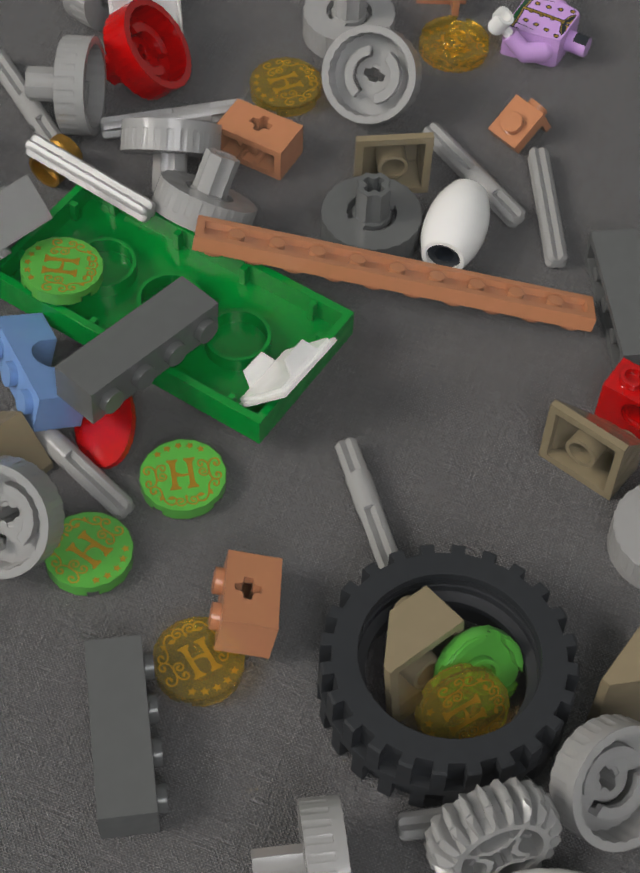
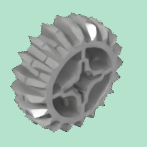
[424,777,563,873]

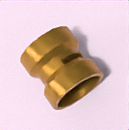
[29,134,83,187]

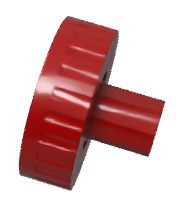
[103,0,192,100]

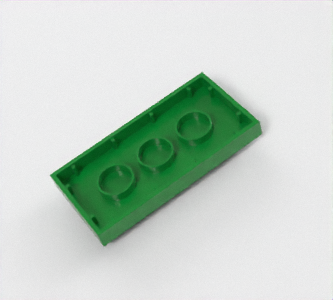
[0,184,354,444]

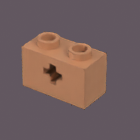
[217,98,303,180]
[208,549,283,659]

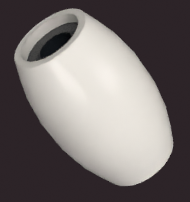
[421,179,490,269]

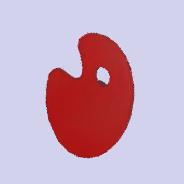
[74,396,136,469]

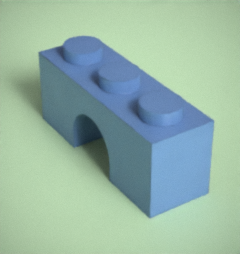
[0,313,83,432]

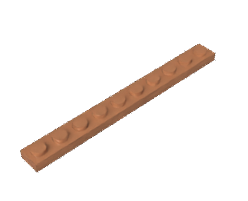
[192,215,596,332]

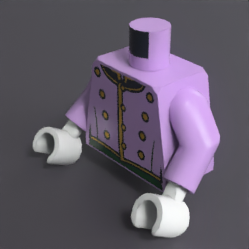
[488,0,592,67]

